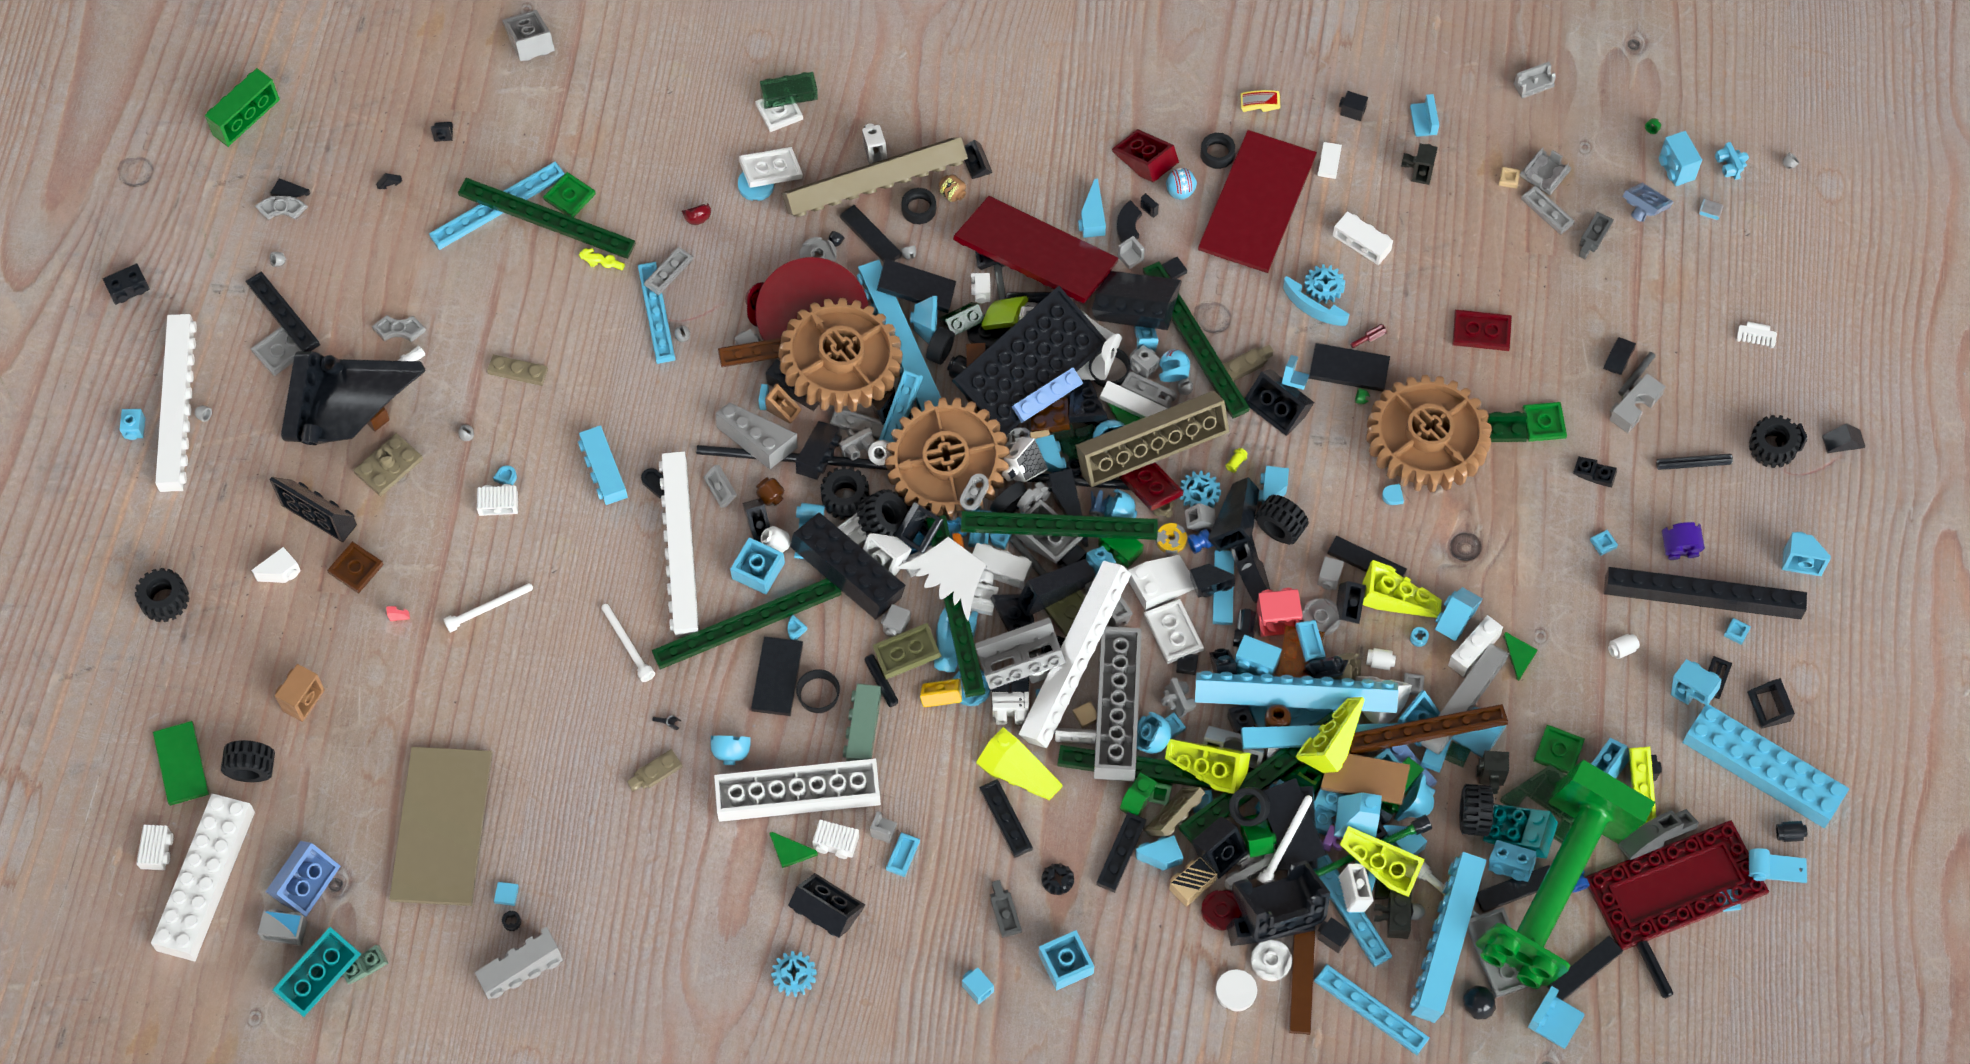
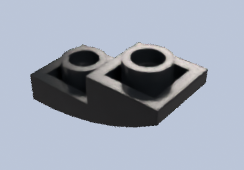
[1603,337,1636,375]
[1573,456,1617,488]

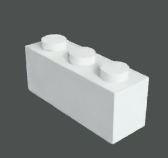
[1333,211,1393,265]
[972,543,1032,589]
[1448,615,1503,677]

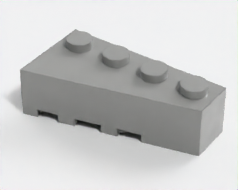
[716,402,798,469]
[475,927,563,1000]

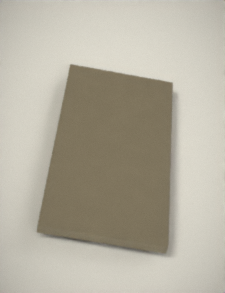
[389,747,493,906]

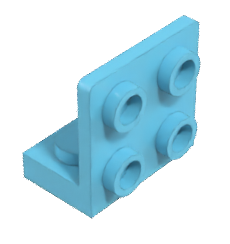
[1528,986,1585,1049]

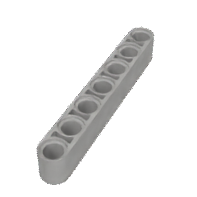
[1421,644,1509,755]

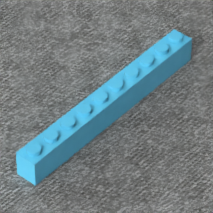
[856,260,941,412]
[1195,671,1398,713]

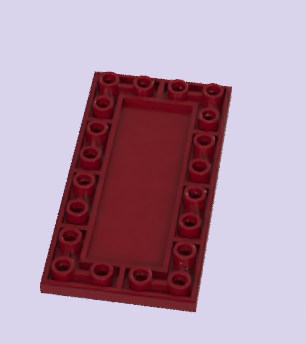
[1198,130,1317,273]
[953,196,1119,304]
[1585,820,1769,950]

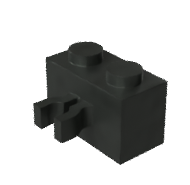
[1401,143,1438,185]
[1476,751,1509,794]
[1374,890,1412,939]

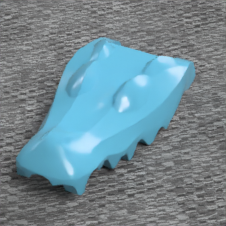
[934,608,978,673]

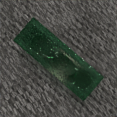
[760,72,818,109]

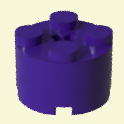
[1661,522,1705,560]

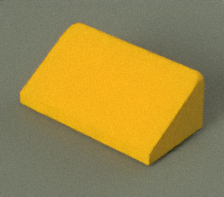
[920,679,962,707]

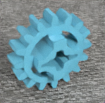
[1304,264,1345,304]
[1180,471,1221,508]
[771,951,817,997]

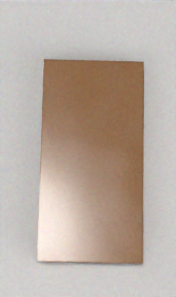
[1321,754,1410,805]

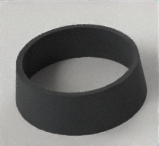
[1089,348,1130,387]
[990,481,1027,513]
[796,669,840,713]

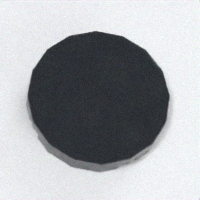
[967,314,1005,350]

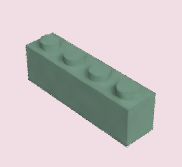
[843,684,881,762]

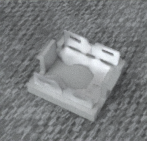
[1520,147,1571,195]

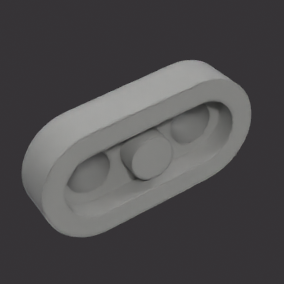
[960,474,989,511]

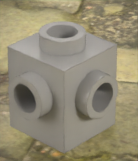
[1129,345,1160,378]

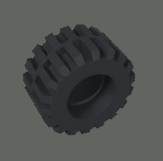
[1749,415,1801,468]
[820,466,870,520]
[857,489,909,537]
[1255,494,1309,545]
[135,568,189,622]
[221,740,275,783]
[1459,784,1494,836]

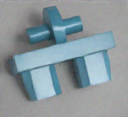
[1715,142,1749,180]

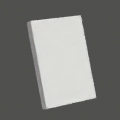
[739,147,803,188]
[1144,599,1204,664]

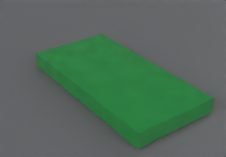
[153,721,209,806]

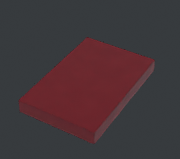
[1452,309,1512,351]
[1119,462,1183,511]

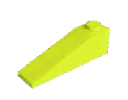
[1362,560,1442,618]
[1296,697,1365,773]
[976,727,1063,800]
[1165,739,1251,794]
[1340,826,1425,897]

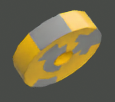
[1156,523,1187,554]

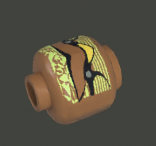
[939,175,966,202]

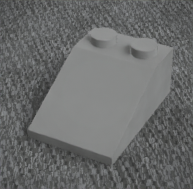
[502,10,555,61]
[1014,499,1083,563]

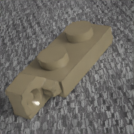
[1223,345,1274,381]
[627,749,683,792]

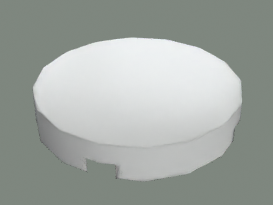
[1251,939,1292,981]
[1215,969,1257,1012]

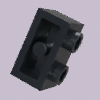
[102,263,150,305]

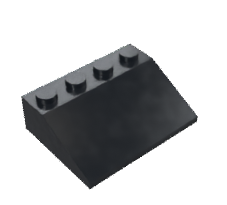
[1092,271,1182,330]
[269,477,357,542]

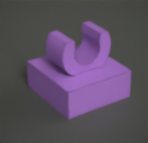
[1323,825,1343,852]

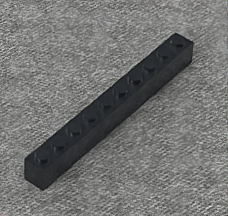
[1604,567,1807,620]

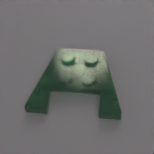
[1500,765,1575,844]

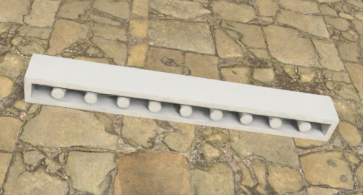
[155,314,197,492]
[659,452,699,638]
[1019,561,1131,748]

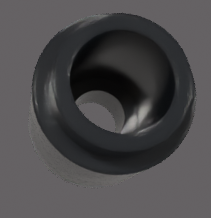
[1776,821,1807,842]

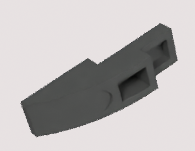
[1618,809,1699,860]

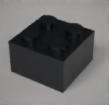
[1192,816,1248,879]

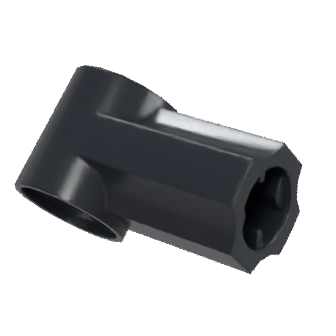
[1233,608,1256,647]

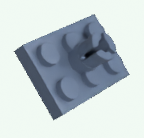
[1622,182,1674,222]

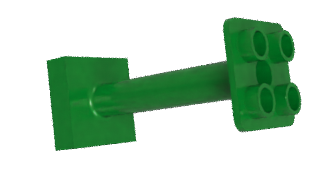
[1475,760,1655,989]

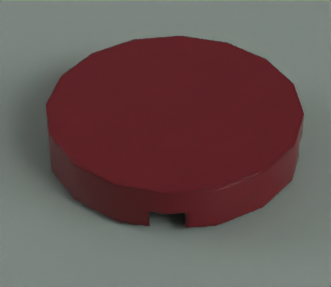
[1201,890,1242,931]

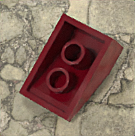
[1112,129,1179,182]

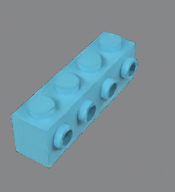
[578,425,628,505]

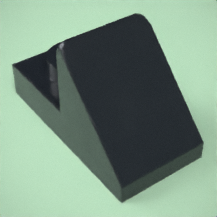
[871,387,895,425]

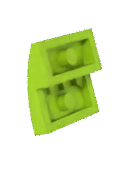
[982,296,1028,330]

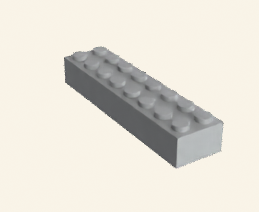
[1094,626,1142,781]

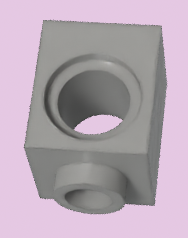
[1317,556,1344,590]

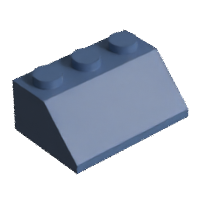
[266,841,341,917]

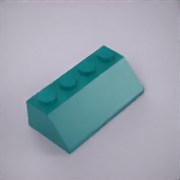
[272,927,361,1017]

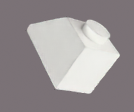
[251,547,301,583]

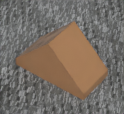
[765,384,802,424]

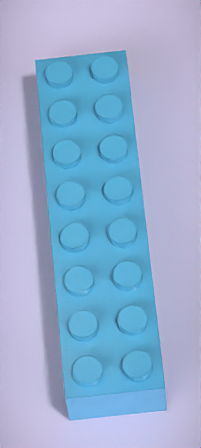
[1682,704,1850,829]
[1410,852,1487,1023]

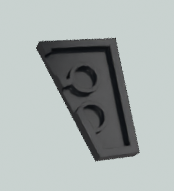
[1069,380,1108,423]
[990,594,1038,651]

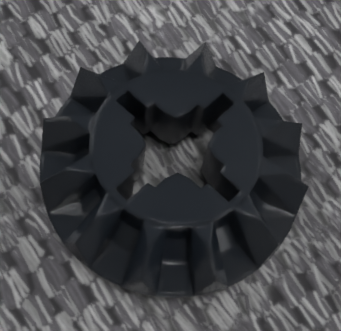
[1041,863,1074,895]

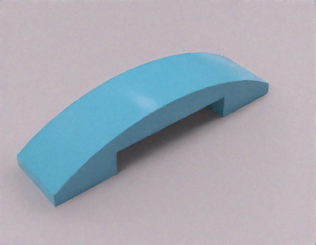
[1283,276,1349,326]

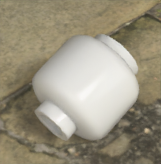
[868,440,893,465]
[761,526,791,553]

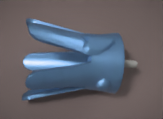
[1089,490,1111,517]

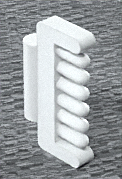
[1736,321,1777,348]

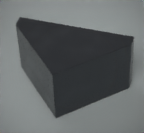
[1822,423,1865,454]

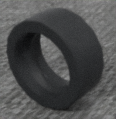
[1200,132,1235,169]
[901,188,937,225]
[926,326,955,365]
[1229,787,1270,826]

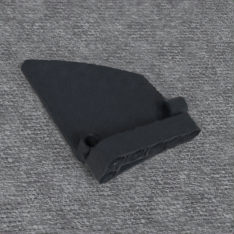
[281,351,426,445]

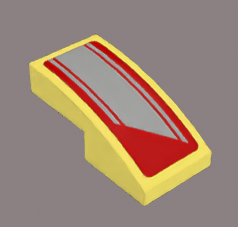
[1241,90,1280,112]

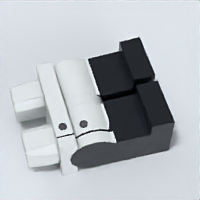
[991,676,1029,725]

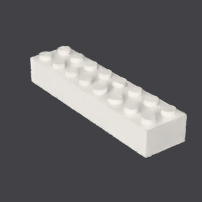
[714,759,881,822]
[151,794,255,961]

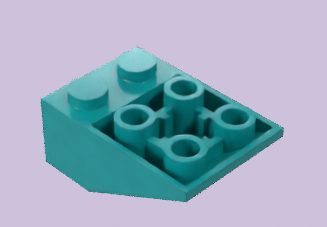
[1483,804,1558,859]

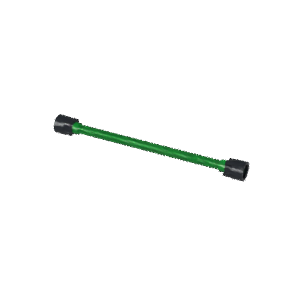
[1314,814,1432,877]

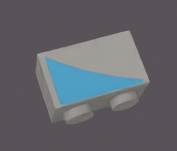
[257,909,308,946]

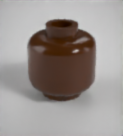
[756,477,785,506]
[1264,705,1291,727]

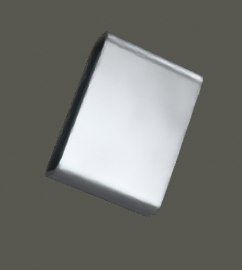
[1699,199,1724,220]

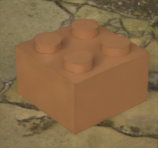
[275,664,325,722]

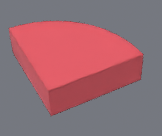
[386,606,410,621]

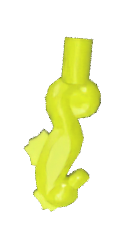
[579,248,625,270]

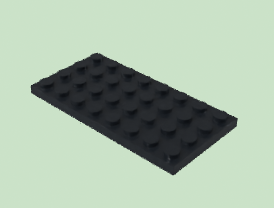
[952,286,1107,436]

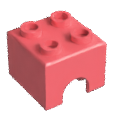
[1256,587,1302,637]

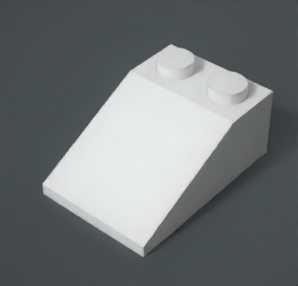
[1128,555,1194,612]

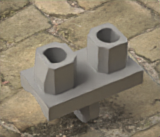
[839,427,874,461]
[1161,678,1196,719]

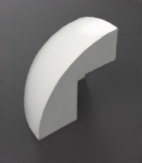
[1356,676,1412,724]

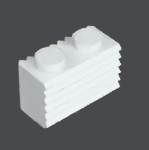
[477,484,518,516]
[812,820,859,859]
[136,825,174,870]
[1338,864,1374,912]

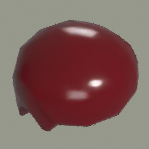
[682,203,711,225]

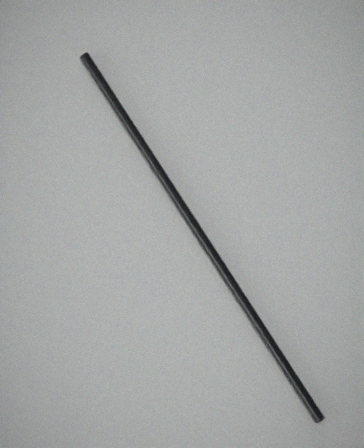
[696,445,1130,490]

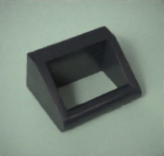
[895,502,944,554]
[1747,678,1795,728]

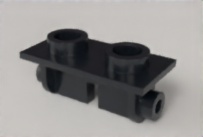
[1305,656,1348,679]

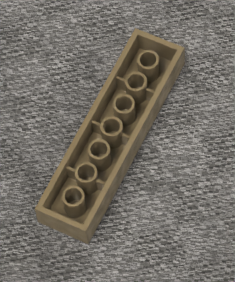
[1076,390,1230,487]

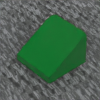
[1148,781,1173,805]

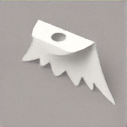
[1077,309,1122,380]
[897,537,987,620]

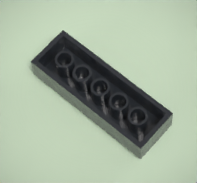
[790,512,906,620]

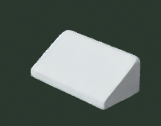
[1055,728,1096,744]

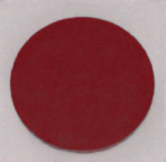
[755,257,868,341]

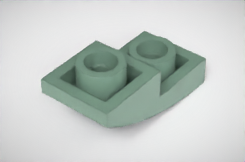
[343,945,388,984]

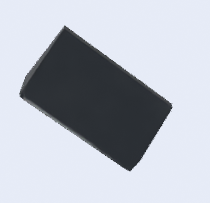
[964,139,992,179]

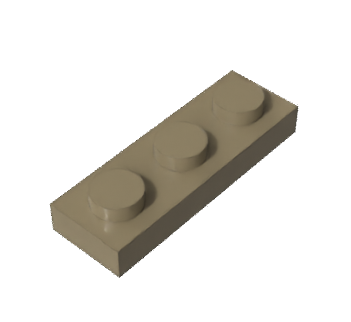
[487,355,548,386]

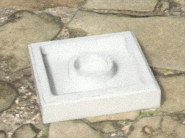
[755,88,803,132]

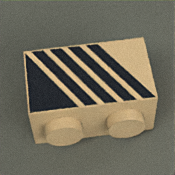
[1169,857,1217,907]

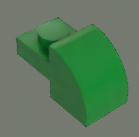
[1120,772,1158,817]

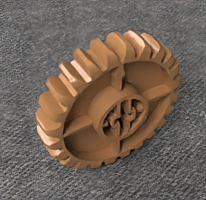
[779,298,903,413]
[1366,375,1492,492]
[885,397,1010,521]

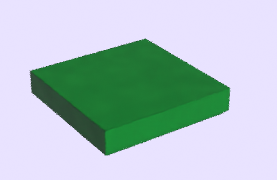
[543,172,596,217]
[1522,402,1567,442]
[1533,725,1585,774]

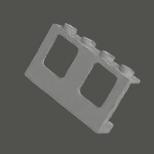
[975,617,1066,689]

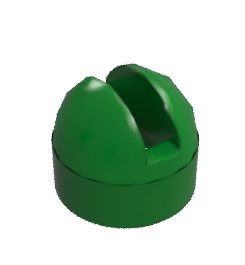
[1645,118,1661,134]
[1355,388,1370,405]

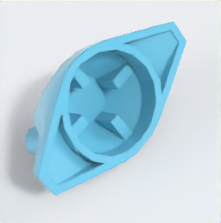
[1394,773,1435,821]

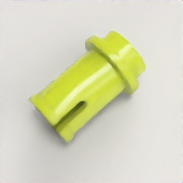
[1225,448,1248,473]

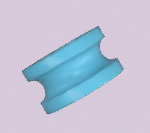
[1410,627,1429,647]

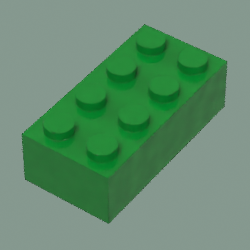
[205,68,280,147]

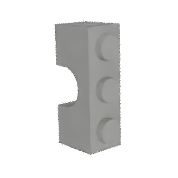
[1610,373,1666,433]
[1203,726,1265,769]

